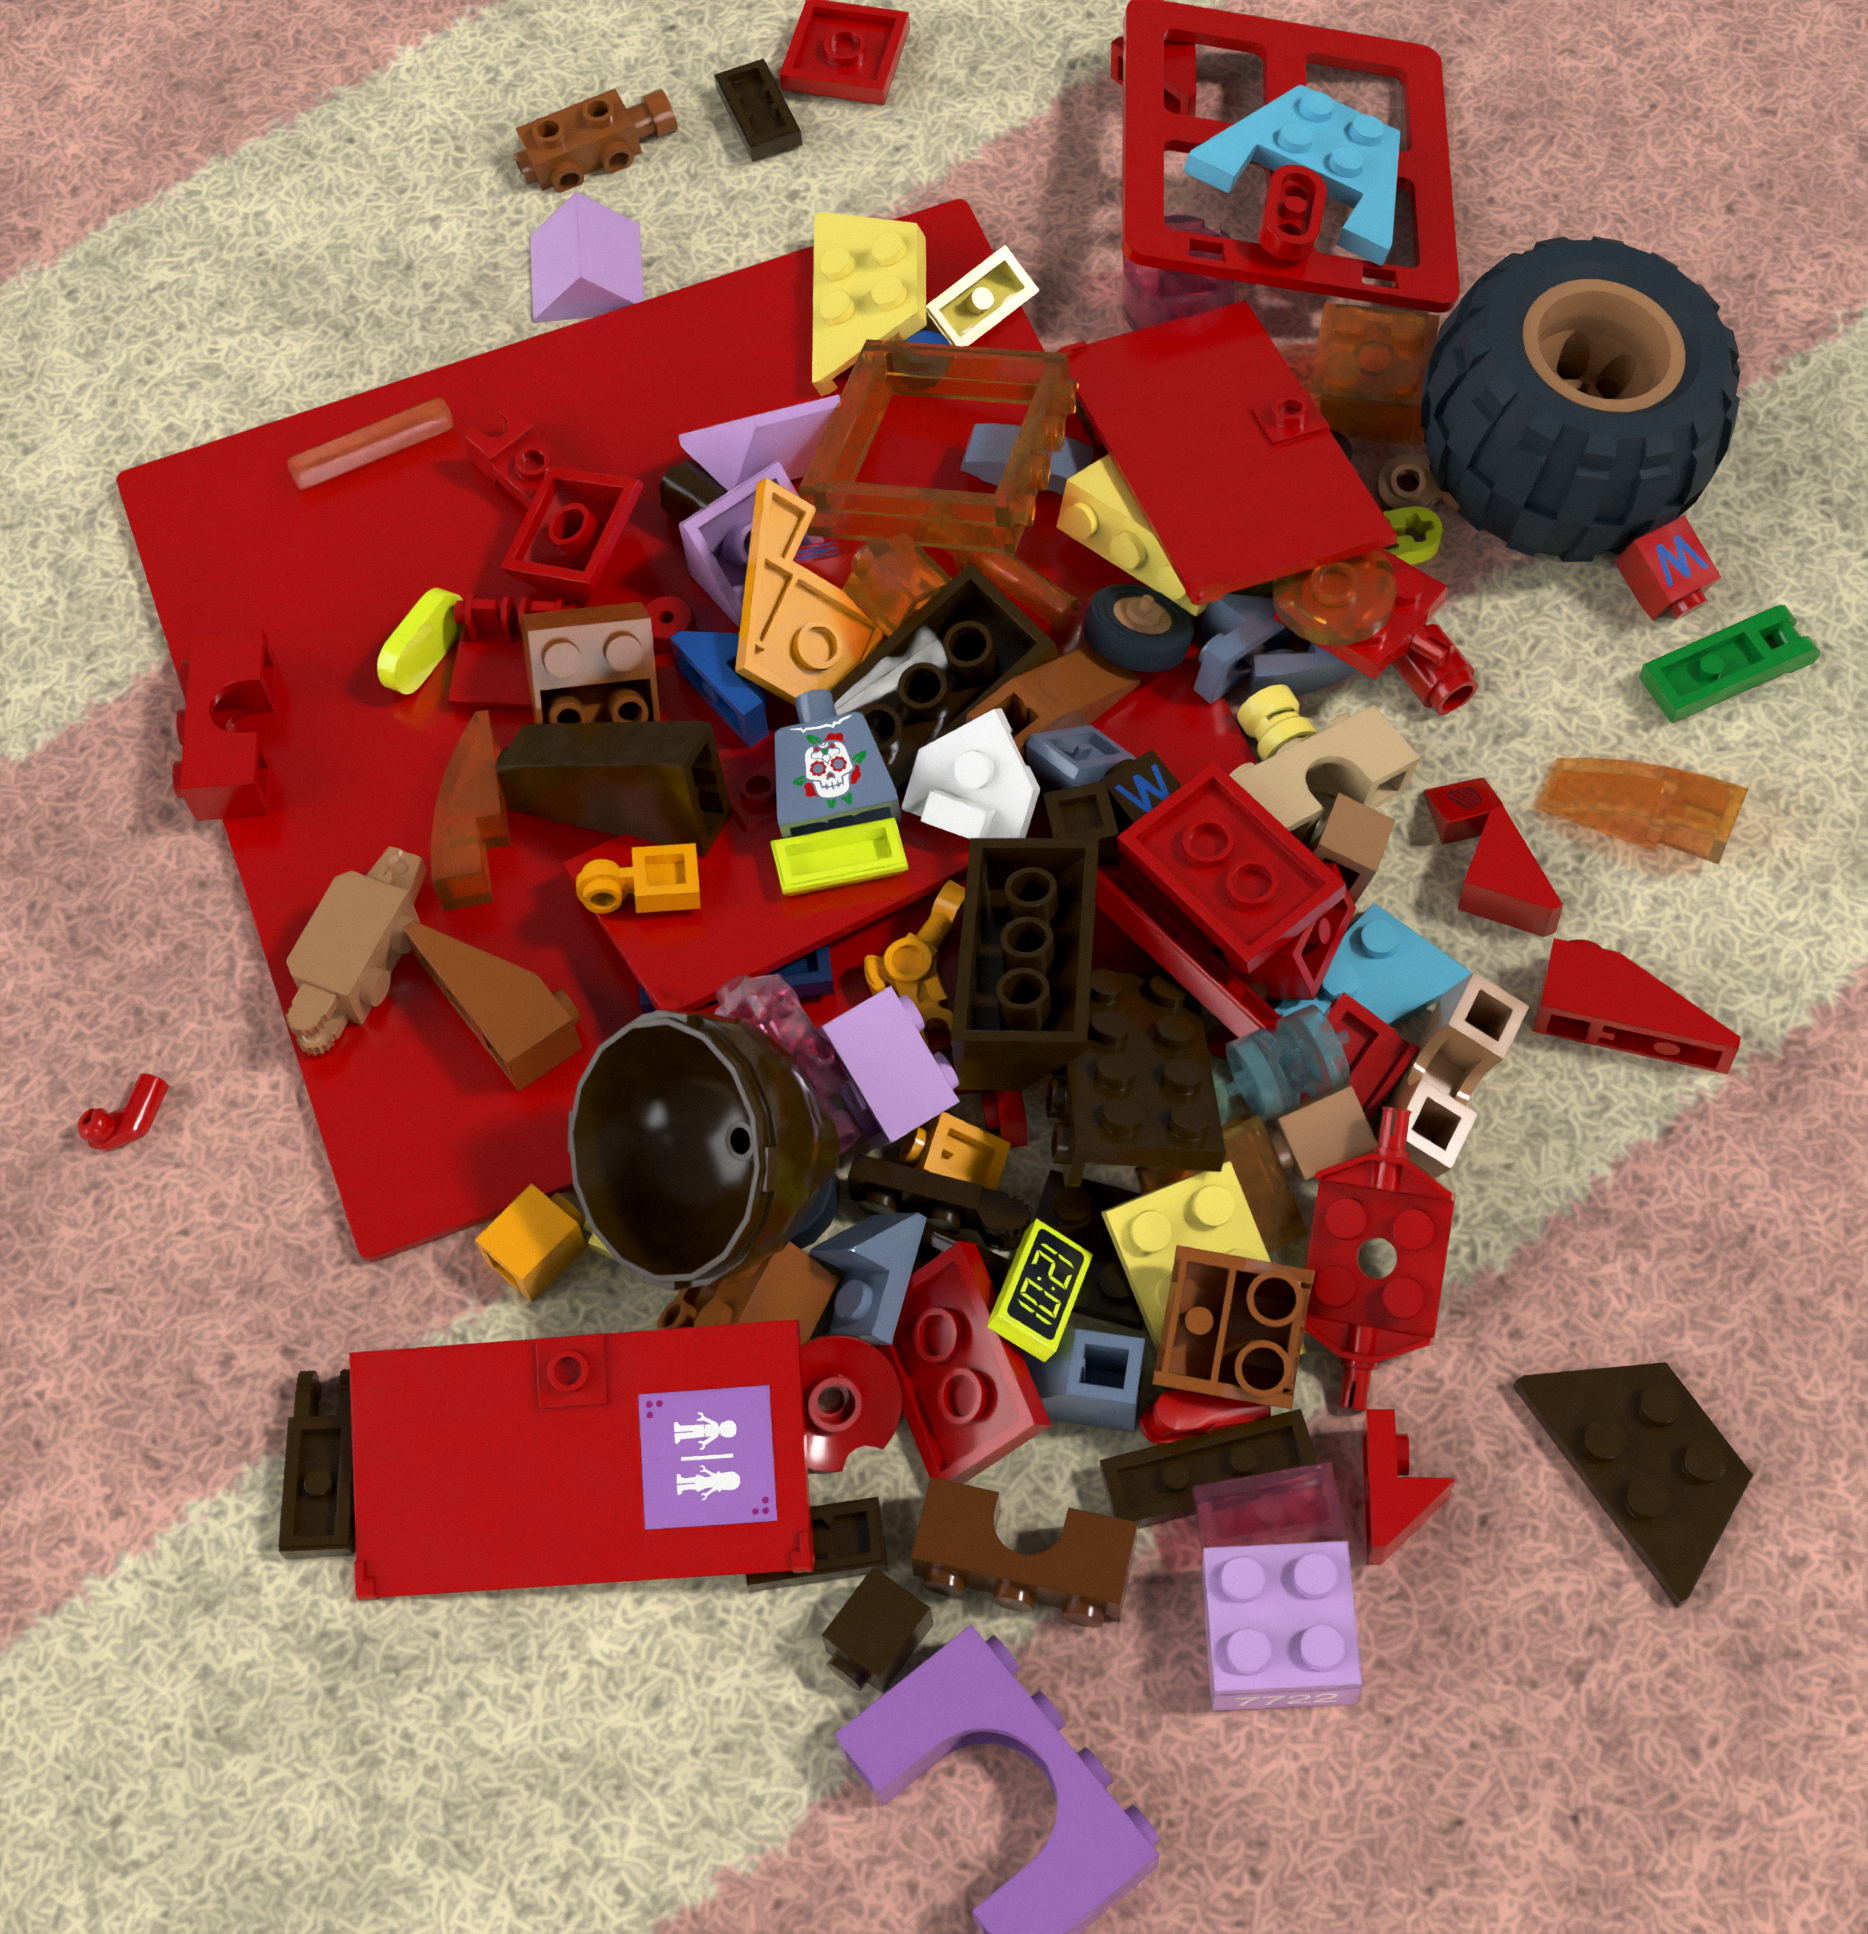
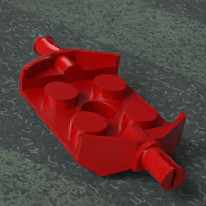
[1304,1107,1456,1411]

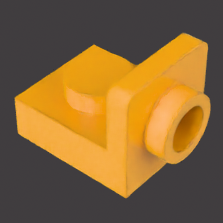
[899,1112,1011,1191]

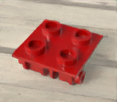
[448,594,584,708]

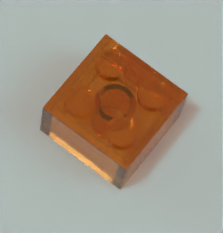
[1309,302,1440,447]

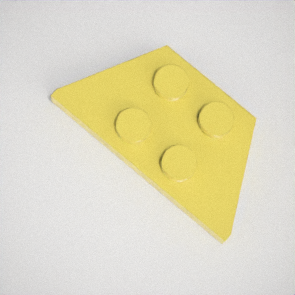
[812,212,927,396]

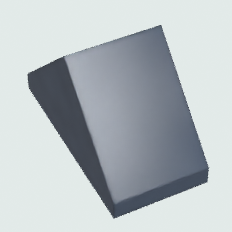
[1026,725,1136,802]

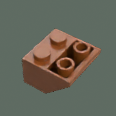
[520,602,660,724]
[657,1242,839,1344]

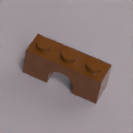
[910,1477,1138,1628]

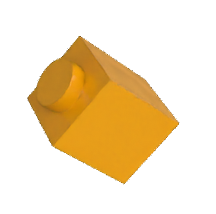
[475,1183,588,1302]

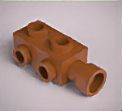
[514,88,678,193]

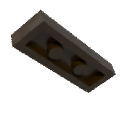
[1100,1409,1322,1529]

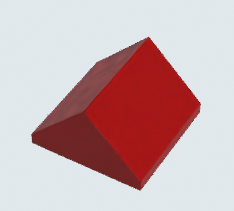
[500,466,644,608]

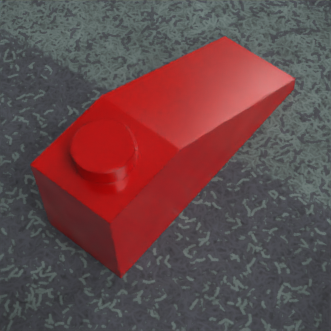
[1533,938,1741,1074]

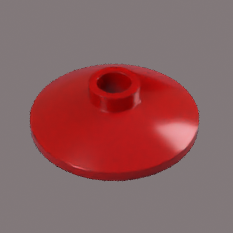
[801,1335,902,1473]

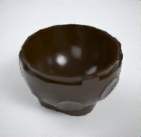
[567,1009,840,1290]

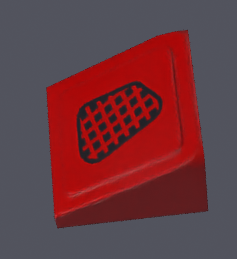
[1423,777,1504,845]

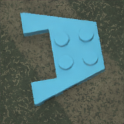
[1183,84,1400,266]

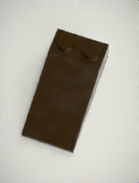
[794,563,1059,796]

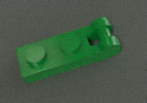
[1639,604,1820,723]

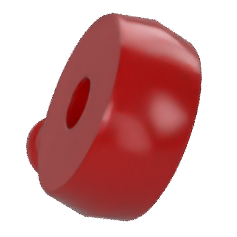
[645,596,696,652]

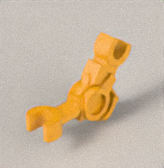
[864,880,966,1049]

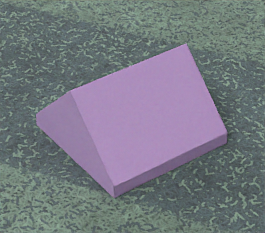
[530,192,644,323]
[678,395,842,492]
[679,461,824,627]

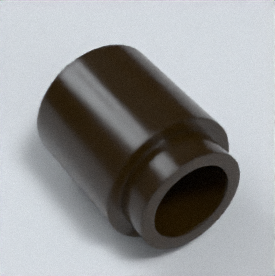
[659,460,728,522]

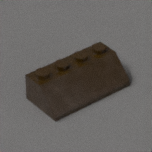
[951,838,1099,1091]

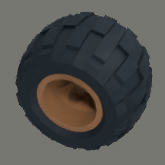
[1421,236,1740,562]

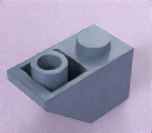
[1019,1329,1145,1432]

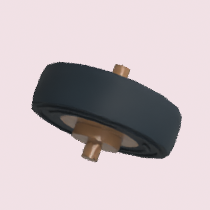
[1083,583,1194,673]

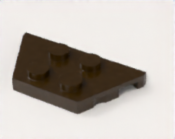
[1513,1362,1753,1608]

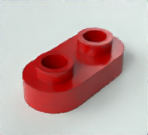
[1258,165,1327,261]

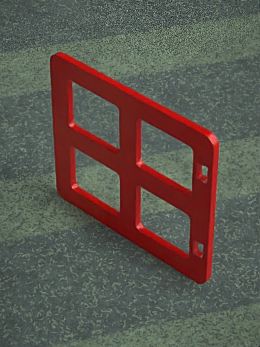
[1122,0,1460,313]

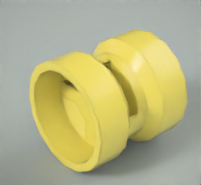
[1237,684,1318,761]

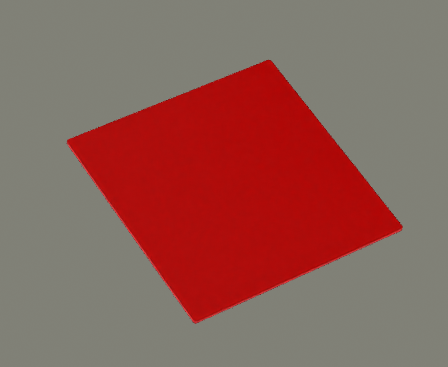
[116,199,1258,1262]

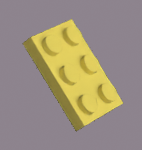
[1101,1161,1307,1390]

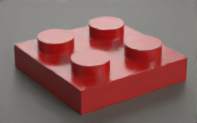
[779,0,910,105]

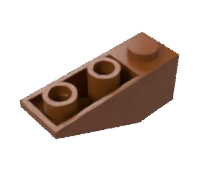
[966,644,1141,766]

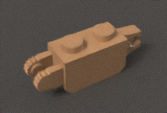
[286,846,427,1056]

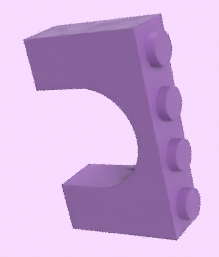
[834,1625,1160,1934]

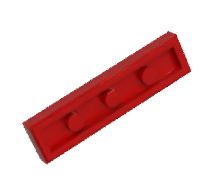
[1096,865,1292,1049]

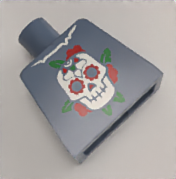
[775,689,902,839]

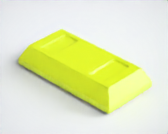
[771,817,909,896]

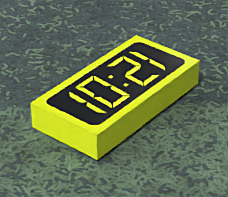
[986,1218,1093,1363]

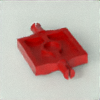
[1274,548,1455,680]

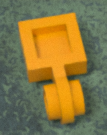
[576,843,701,913]

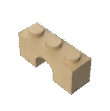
[1230,705,1420,846]

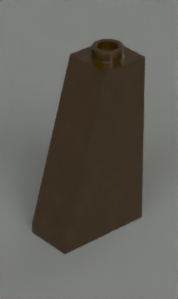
[495,721,732,857]

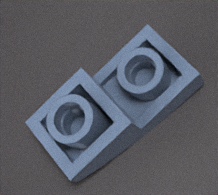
[960,423,1095,495]
[1248,641,1359,697]

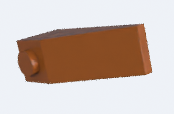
[403,921,583,1091]

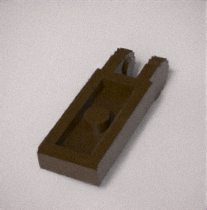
[848,1154,1031,1251]
[278,1369,355,1559]

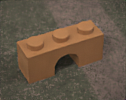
[1364,972,1529,1178]

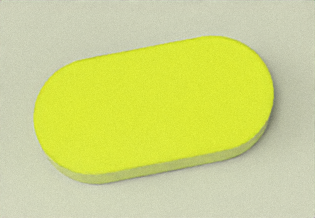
[377,588,463,694]

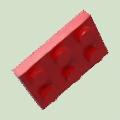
[1117,761,1346,974]
[877,1241,1051,1484]

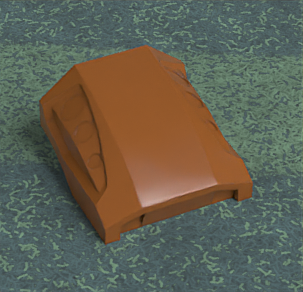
[1152,1245,1315,1410]

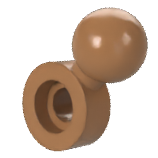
[1376,454,1460,512]

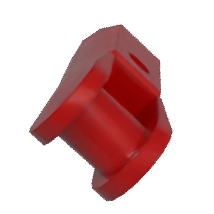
[1139,1389,1271,1445]

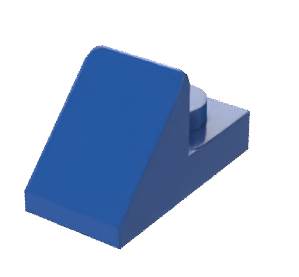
[669,631,769,748]

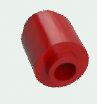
[1391,624,1478,715]

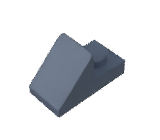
[1193,593,1296,704]
[810,1212,927,1345]

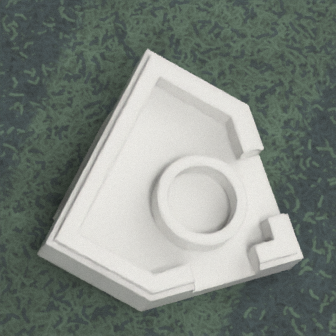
[901,708,1040,839]

